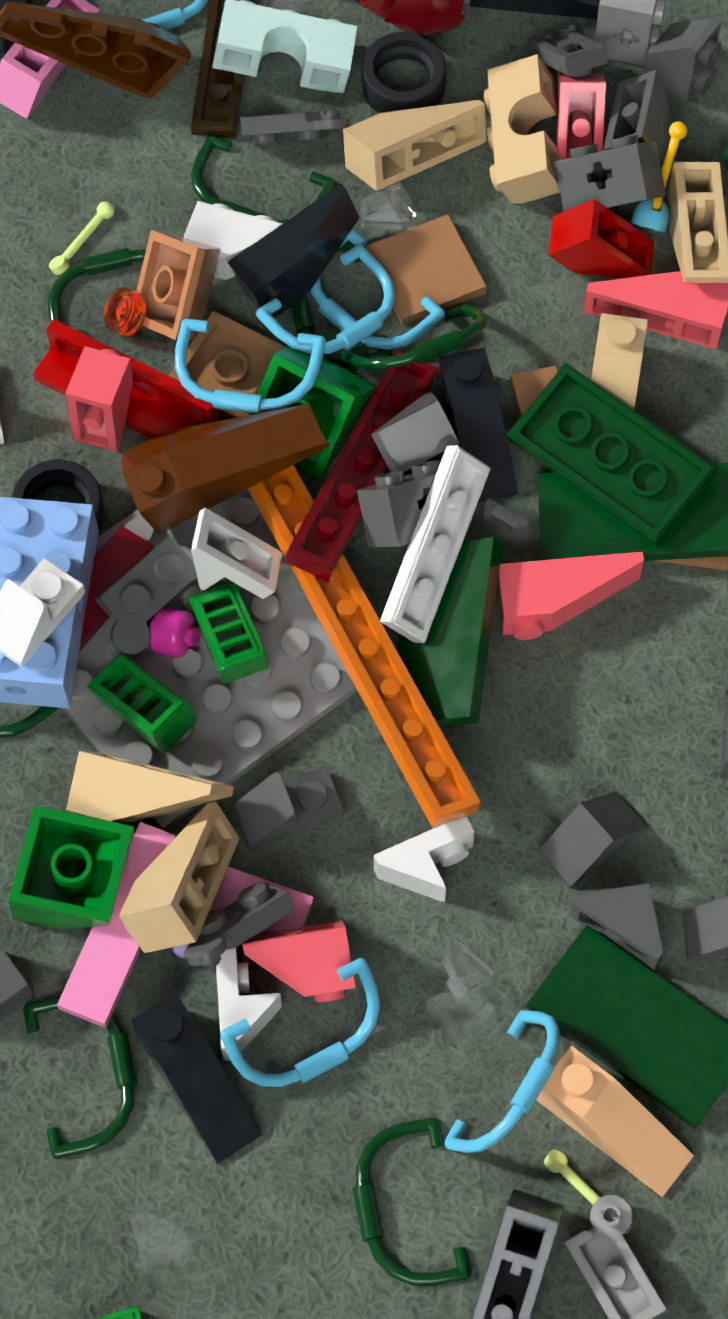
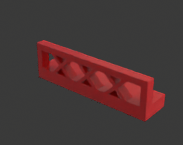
[33,319,218,439]

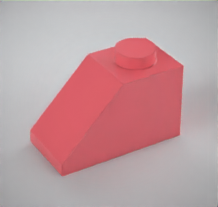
[556,72,606,160]
[65,346,133,452]
[242,920,356,1002]

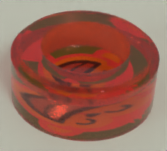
[104,287,147,336]

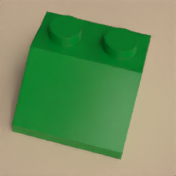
[249,347,377,479]
[8,805,134,930]

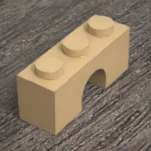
[484,54,561,204]

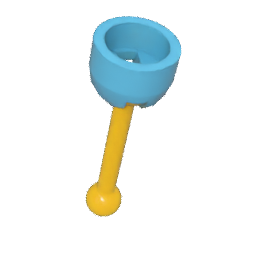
[630,121,687,234]

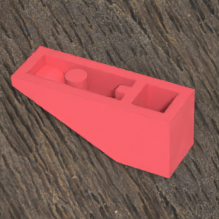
[583,271,728,350]
[496,552,644,640]

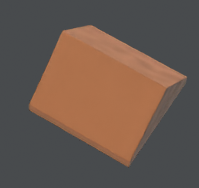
[130,230,221,340]

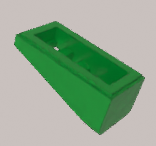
[188,582,268,685]
[87,652,196,754]

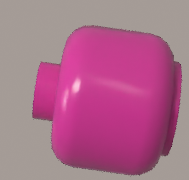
[148,607,201,658]

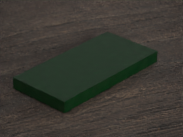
[506,362,717,547]
[538,463,728,561]
[397,537,502,728]
[526,925,728,1130]

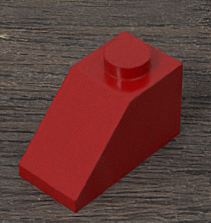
[549,199,654,278]

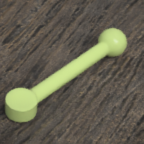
[49,201,114,275]
[544,1150,631,1234]

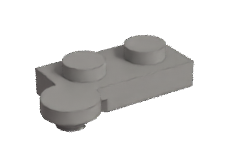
[565,1195,668,1319]

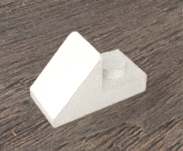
[191,508,282,599]
[0,558,85,667]
[374,816,474,902]
[216,948,282,1061]

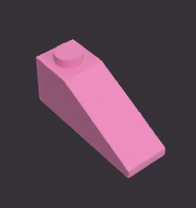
[0,0,100,119]

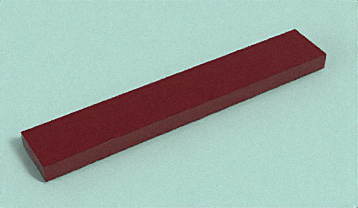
[284,350,438,582]

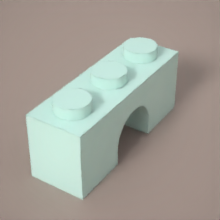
[212,0,357,93]

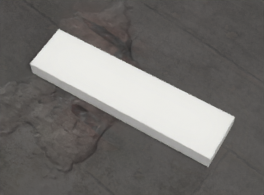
[380,445,491,643]

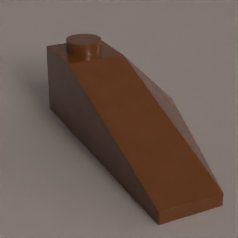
[0,2,191,98]
[122,404,329,535]

